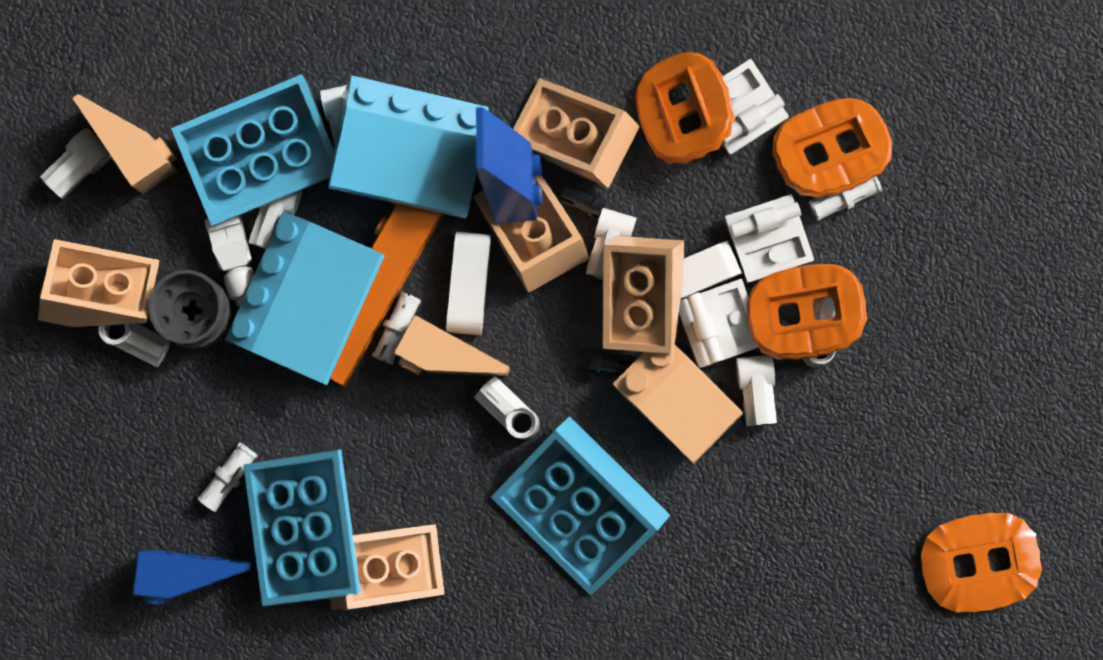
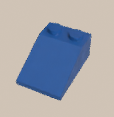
[476,107,543,224]
[133,549,255,604]

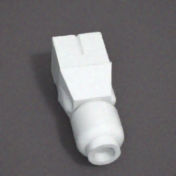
[204,215,255,307]

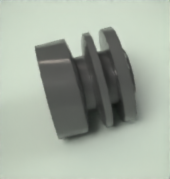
[148,270,234,350]

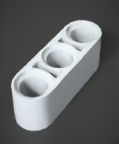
[446,231,491,336]
[680,241,742,300]

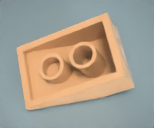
[513,78,640,188]
[73,94,178,194]
[473,176,589,293]
[603,236,684,354]
[38,239,159,327]
[394,316,510,376]
[613,345,743,464]
[330,524,444,609]

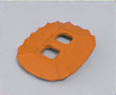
[635,52,735,164]
[772,98,893,199]
[747,264,867,360]
[921,513,1042,612]

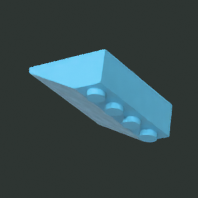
[171,74,334,227]
[328,76,488,218]
[225,211,385,385]
[491,416,670,596]
[244,450,361,606]

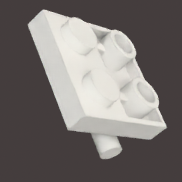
[722,59,789,156]
[725,194,814,284]
[679,279,758,369]

